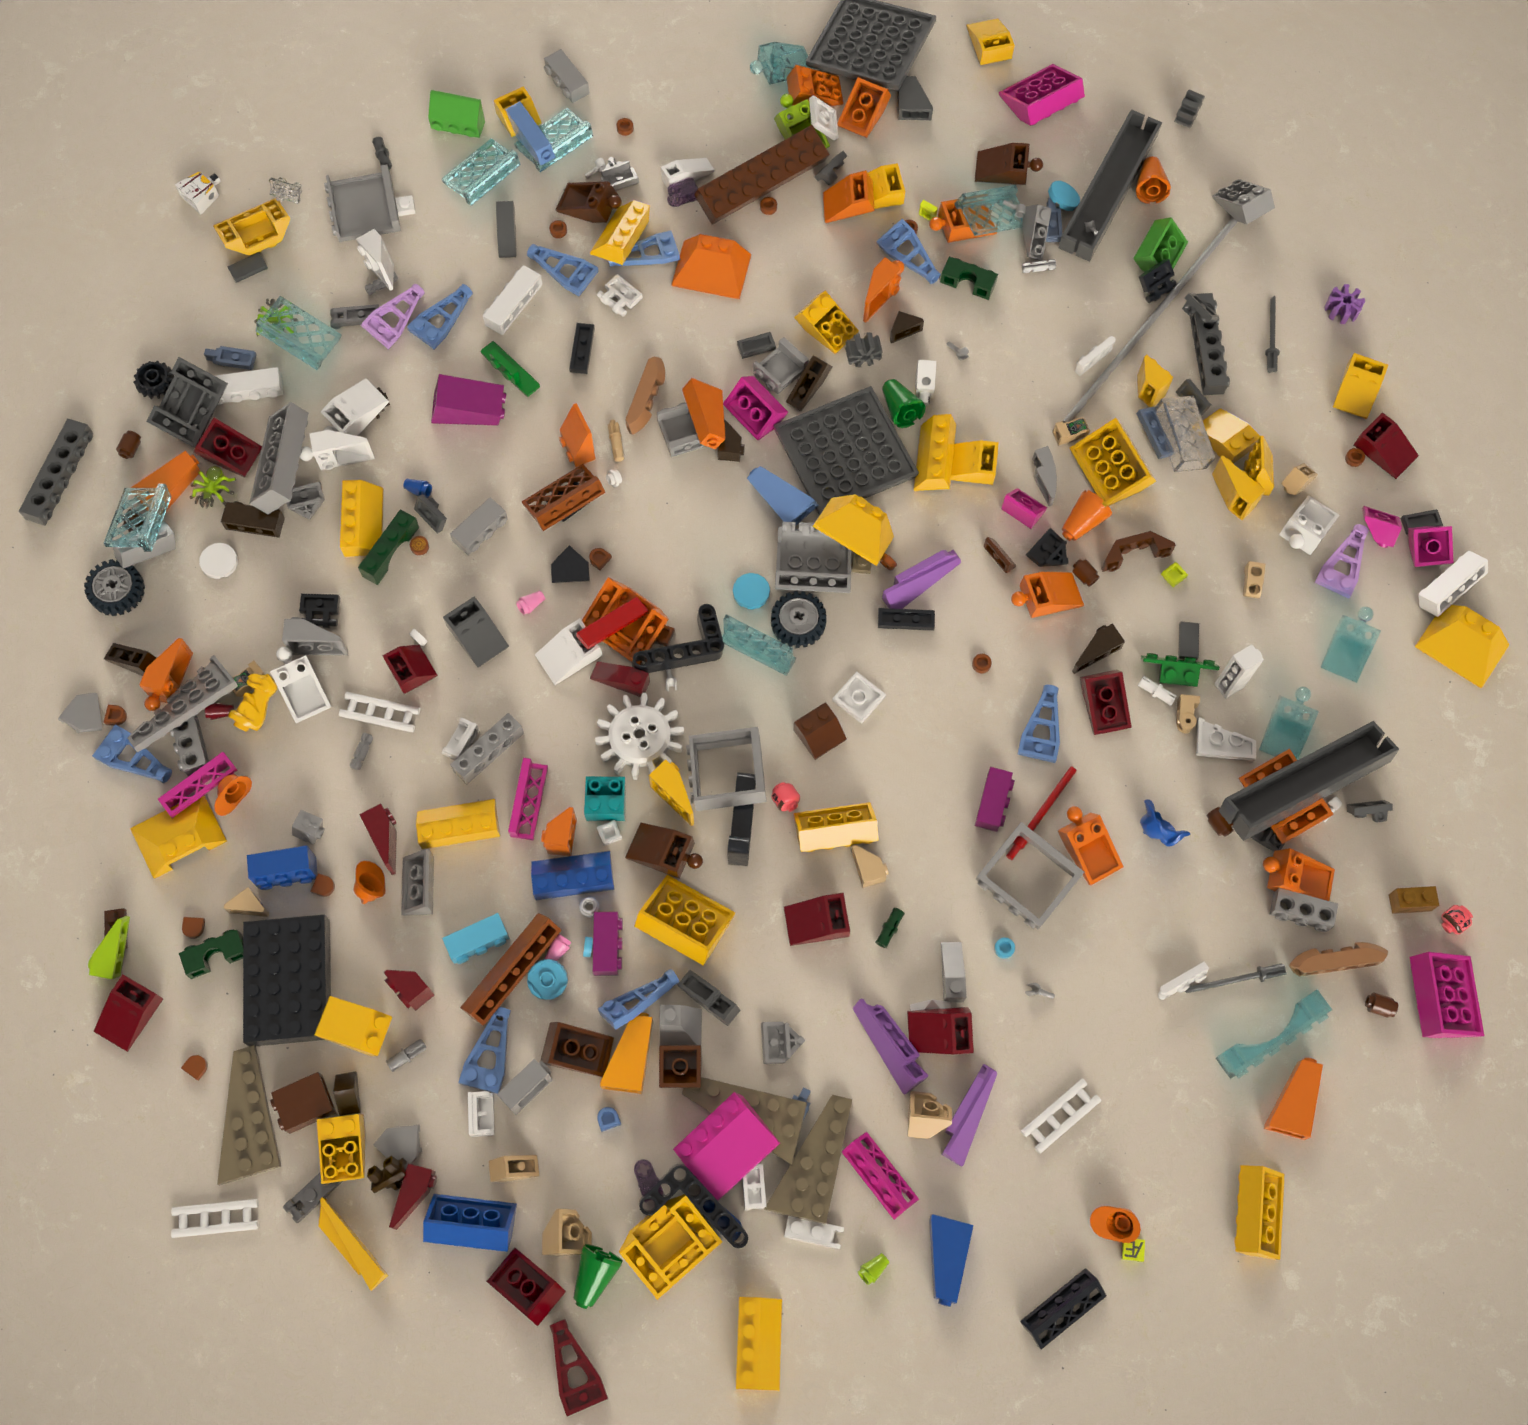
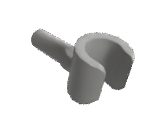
[1002,199,1026,218]
[1084,220,1098,235]
[947,342,969,360]
[1025,983,1055,999]

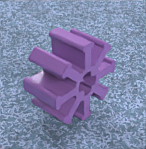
[1324,284,1365,324]

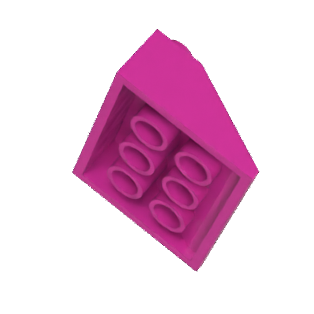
[999,64,1085,126]
[1410,952,1484,1038]
[673,1092,780,1200]

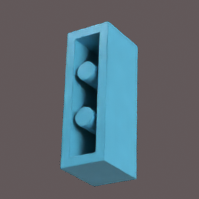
[442,913,510,964]

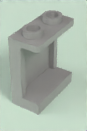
[753,337,809,394]
[657,403,705,457]

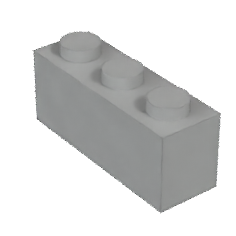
[544,49,589,103]
[450,498,508,555]
[112,522,176,568]

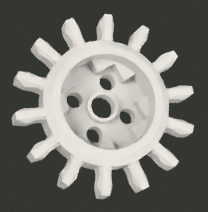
[595,693,684,780]

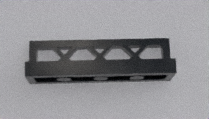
[1020,1268,1107,1350]

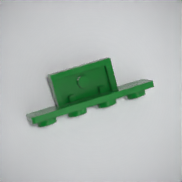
[481,341,540,397]
[1141,653,1220,687]

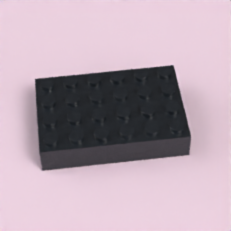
[243,914,331,1046]

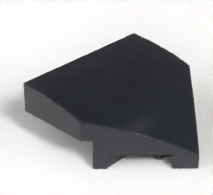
[1026,528,1069,567]
[551,545,590,583]

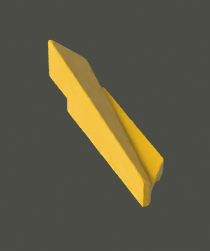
[318,1197,389,1291]

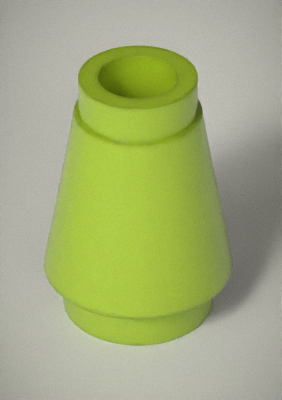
[858,1253,889,1285]

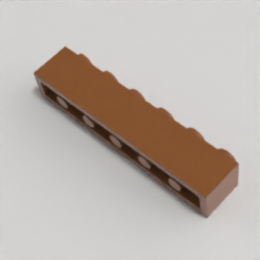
[460,913,562,1026]

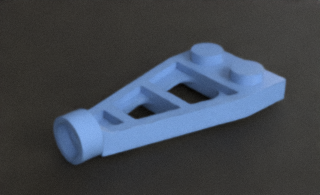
[876,218,941,284]
[608,230,680,267]
[527,244,599,296]
[407,284,473,349]
[1017,685,1060,763]
[92,724,172,783]
[598,969,679,1030]
[458,1007,511,1094]

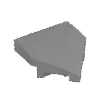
[601,157,639,191]
[287,482,325,520]
[58,693,102,734]
[761,1022,805,1064]
[373,1125,422,1172]

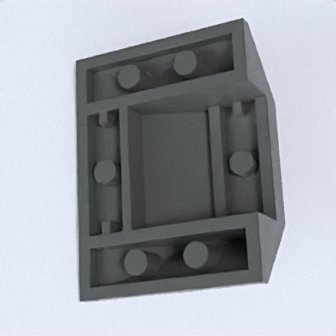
[146,357,228,448]

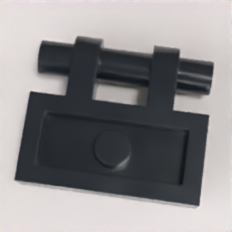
[1138,259,1177,303]
[299,593,340,628]

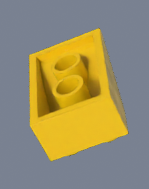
[1193,408,1260,463]
[649,759,694,826]
[314,996,392,1056]

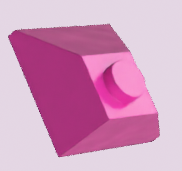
[1362,506,1402,548]
[1408,526,1454,567]

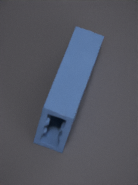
[505,101,556,165]
[747,466,819,526]

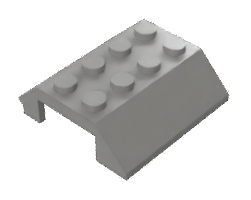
[775,521,852,593]

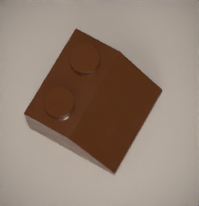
[793,702,847,760]
[659,1045,702,1088]

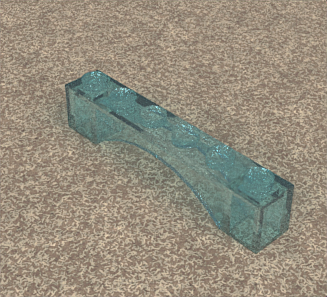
[1216,989,1332,1079]

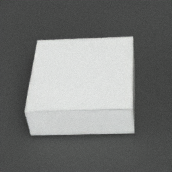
[597,820,622,846]

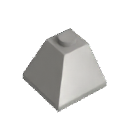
[660,1005,702,1046]

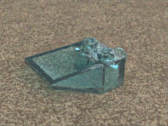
[750,42,815,85]
[1321,607,1381,683]
[1259,687,1319,760]

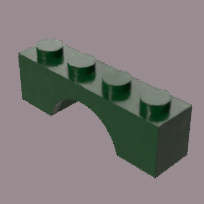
[358,509,419,585]

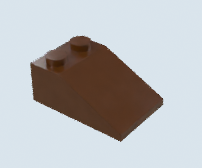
[540,1022,614,1077]

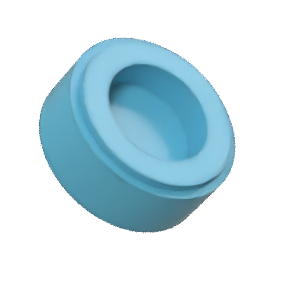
[583,937,593,957]
[994,937,1015,959]

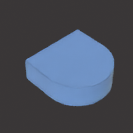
[597,1107,621,1132]

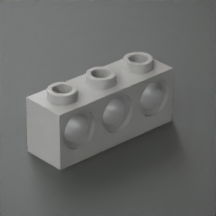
[170,715,209,776]
[1270,888,1338,932]

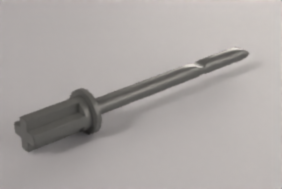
[1265,296,1280,373]
[1185,963,1286,993]

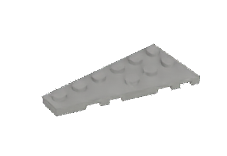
[127,655,238,753]

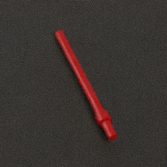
[1006,766,1077,860]

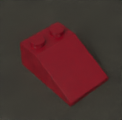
[193,418,262,478]
[1080,670,1132,735]
[359,803,397,875]
[486,1247,566,1326]

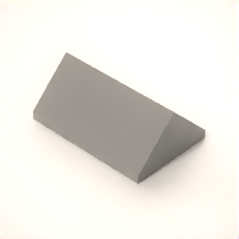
[401,849,434,916]

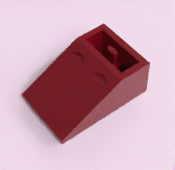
[1353,412,1419,479]
[784,893,850,946]
[93,974,163,1052]
[907,1007,974,1055]

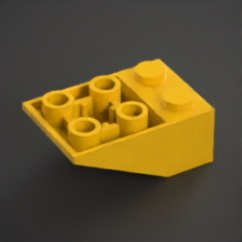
[966,18,1015,65]
[868,163,905,209]
[794,290,859,354]
[1333,353,1388,419]
[1244,436,1274,496]
[951,440,999,485]
[1212,455,1265,520]
[317,1114,365,1184]

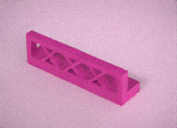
[158,752,238,818]
[508,758,548,840]
[842,1132,919,1220]

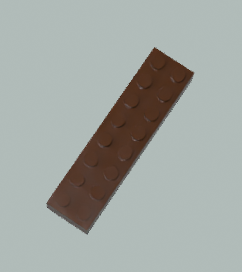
[694,125,830,225]

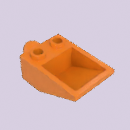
[929,199,997,243]
[863,257,904,323]
[1011,572,1084,618]
[139,638,193,711]
[1058,806,1124,885]
[1263,848,1335,901]

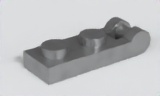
[330,304,379,329]
[283,1172,343,1223]

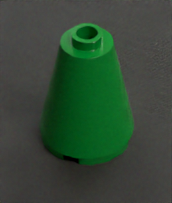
[882,379,926,428]
[573,1244,623,1309]

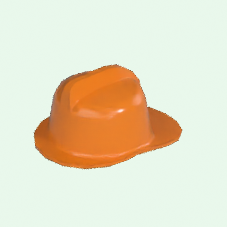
[214,774,252,816]
[353,861,386,904]
[1090,1206,1141,1243]

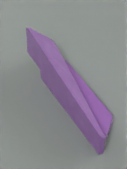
[882,550,961,609]
[853,998,928,1095]
[941,1064,997,1166]

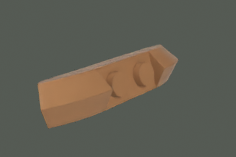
[625,356,665,435]
[1289,942,1388,977]

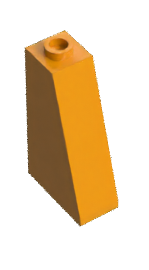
[600,1012,653,1094]

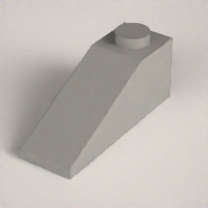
[941,942,967,1003]

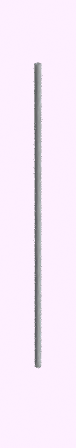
[1062,217,1238,423]

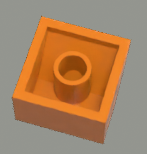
[541,807,577,856]

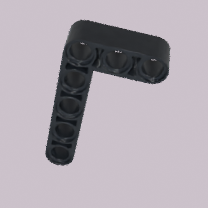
[632,604,724,673]
[728,772,756,866]
[639,1164,748,1248]

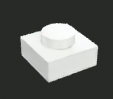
[395,195,416,216]

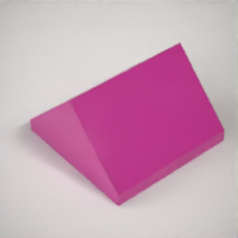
[1001,488,1047,529]

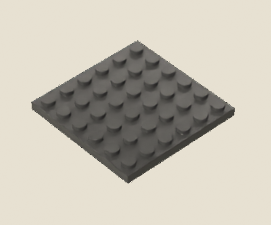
[806,0,936,91]
[774,386,919,516]

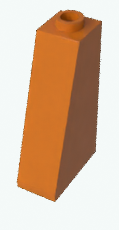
[682,378,725,450]
[130,450,200,522]
[1264,1058,1323,1140]

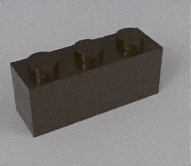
[221,501,285,538]

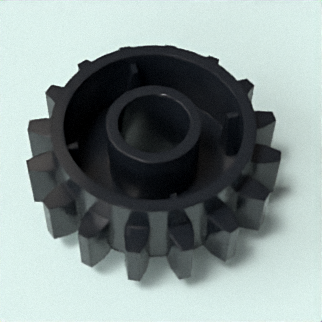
[133,360,174,399]

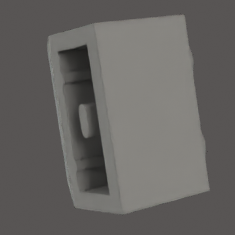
[1212,179,1275,224]

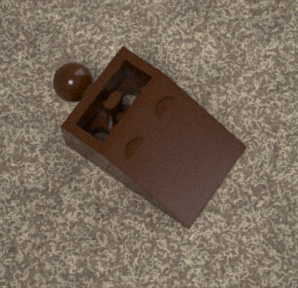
[975,143,1043,185]
[556,181,622,223]
[625,822,703,879]

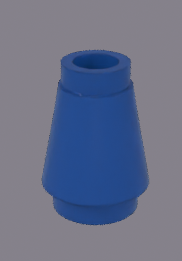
[403,478,432,498]

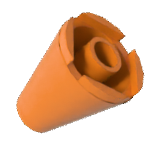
[1136,156,1171,204]
[1062,490,1112,541]

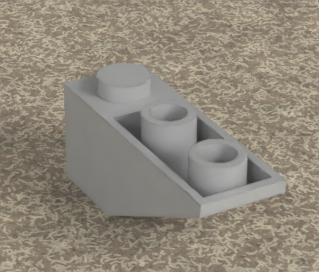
[1022,204,1051,261]

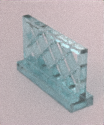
[514,108,593,173]
[442,138,521,206]
[954,185,1024,236]
[256,296,342,370]
[104,484,171,552]
[722,614,796,676]

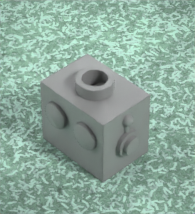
[292,810,325,845]

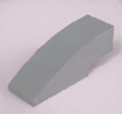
[1032,446,1057,506]

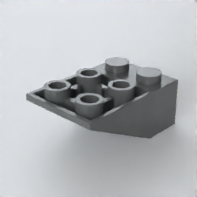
[443,596,509,667]

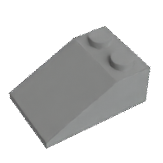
[282,617,348,655]

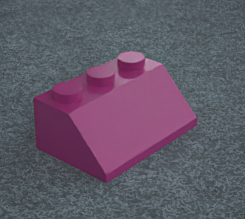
[723,376,788,440]

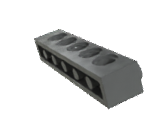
[1190,293,1230,395]
[19,418,93,526]

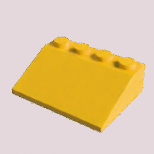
[1070,418,1157,507]
[634,875,736,966]

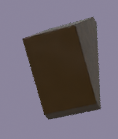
[890,311,924,344]
[333,1071,361,1116]

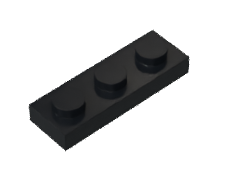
[569,323,595,374]
[878,608,935,631]

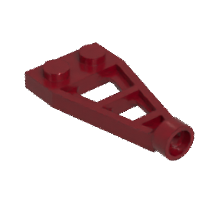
[550,1319,609,1417]

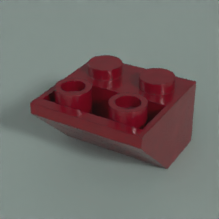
[382,645,438,694]
[383,970,434,1011]

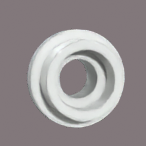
[606,469,622,487]
[579,897,599,917]

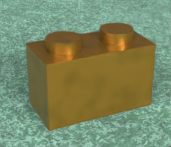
[1389,886,1440,914]

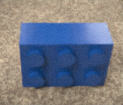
[247,845,318,890]

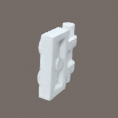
[597,274,643,317]

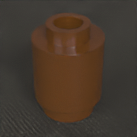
[116,431,141,459]
[1072,559,1100,587]
[1206,807,1234,837]
[1365,992,1398,1018]

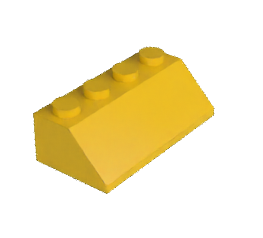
[590,200,650,265]
[914,414,956,491]
[340,480,384,557]
[416,799,500,849]
[794,802,879,852]
[1234,1165,1285,1260]
[736,1297,782,1391]

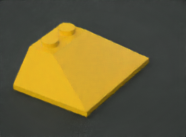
[213,198,290,256]
[813,494,894,566]
[1415,605,1509,688]
[130,795,227,879]
[619,1194,722,1300]

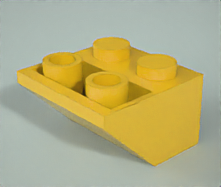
[494,86,542,137]
[1137,354,1173,407]

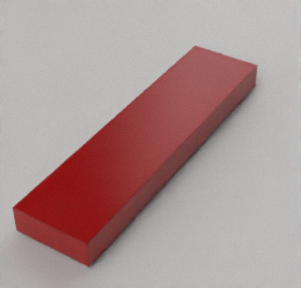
[576,597,648,650]

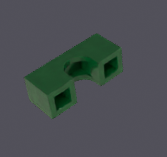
[940,256,998,300]
[179,929,243,979]

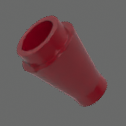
[205,702,234,720]

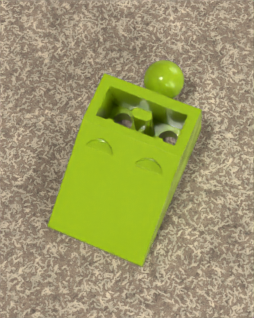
[774,94,830,148]

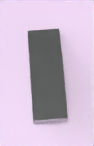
[496,201,516,258]
[677,970,741,1026]

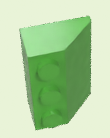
[428,90,485,138]
[1133,217,1188,272]

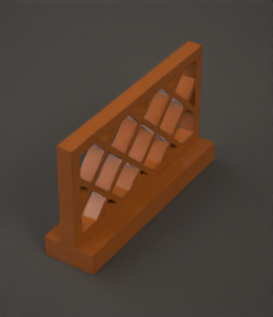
[522,464,606,531]

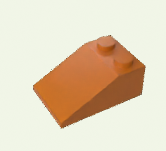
[837,77,891,138]
[559,403,596,467]

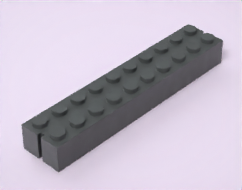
[1058,109,1162,262]
[1219,721,1399,841]

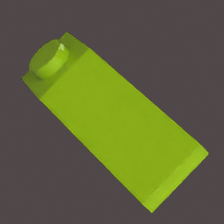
[88,916,130,979]

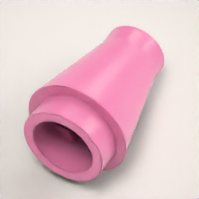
[516,590,545,615]
[544,934,571,961]

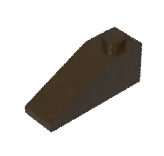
[786,355,833,411]
[1072,623,1125,674]
[104,643,156,676]

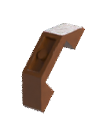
[1101,531,1176,572]

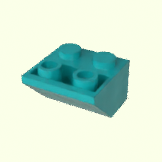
[584,776,626,821]

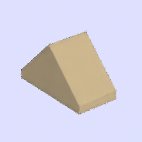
[224,887,269,917]

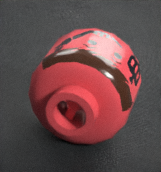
[771,782,800,812]
[1441,905,1473,935]

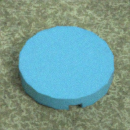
[1048,181,1080,211]
[733,573,770,610]
[527,959,568,1000]

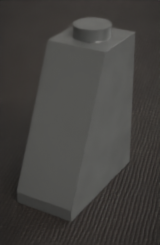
[898,76,933,121]

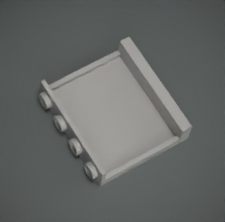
[324,164,401,242]

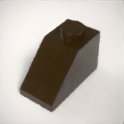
[718,420,745,462]

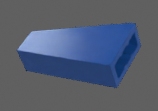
[929,1214,974,1307]

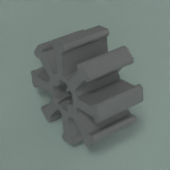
[1174,89,1205,128]
[845,332,883,368]

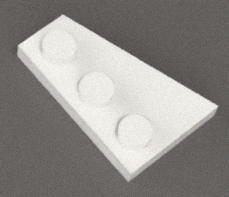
[1196,717,1256,761]

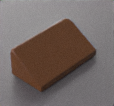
[984,537,1016,573]

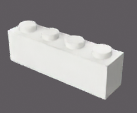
[483,265,542,336]
[215,367,284,405]
[1419,551,1488,617]
[1215,644,1264,699]

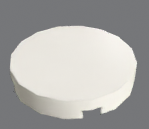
[199,543,238,579]

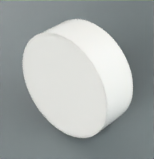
[409,629,428,646]

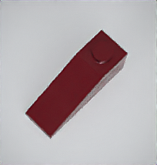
[590,661,650,697]
[389,1164,437,1230]

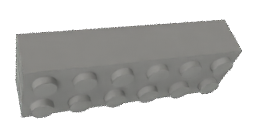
[249,402,309,514]

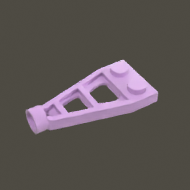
[361,284,425,350]
[1314,524,1369,599]

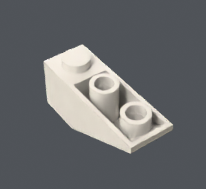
[661,158,715,192]

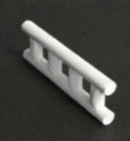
[339,692,421,733]
[1021,1078,1101,1154]
[171,1199,259,1238]

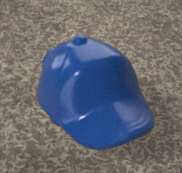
[1140,799,1190,846]

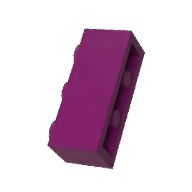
[975,767,1015,832]
[593,912,623,976]

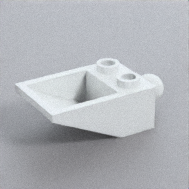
[356,229,394,290]
[321,378,389,436]
[300,430,375,470]
[1279,495,1340,555]
[535,618,603,685]
[270,647,331,723]

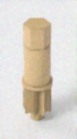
[607,420,625,462]

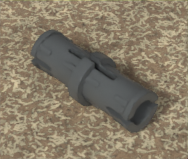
[372,137,392,170]

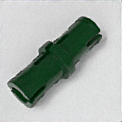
[875,908,905,948]

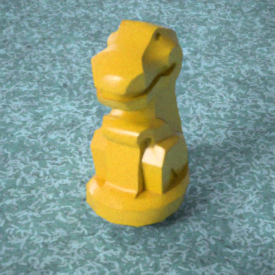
[228,673,277,732]

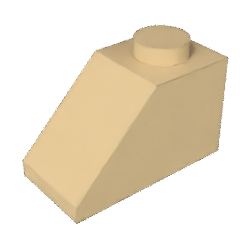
[1281,463,1318,495]
[851,845,889,888]
[489,1155,539,1182]

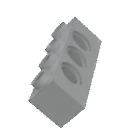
[450,713,524,785]

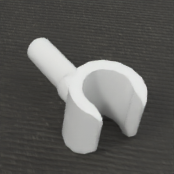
[585,158,606,178]
[666,669,677,691]
[1323,796,1342,823]

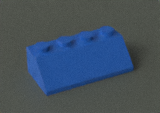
[531,851,615,900]
[423,1194,517,1252]

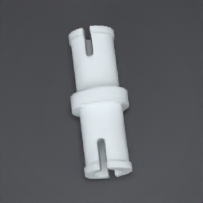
[1138,676,1177,706]

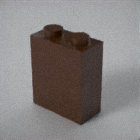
[270,1072,337,1134]

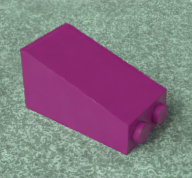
[431,374,506,425]

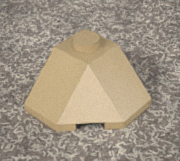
[908,1091,952,1139]
[542,1209,592,1256]

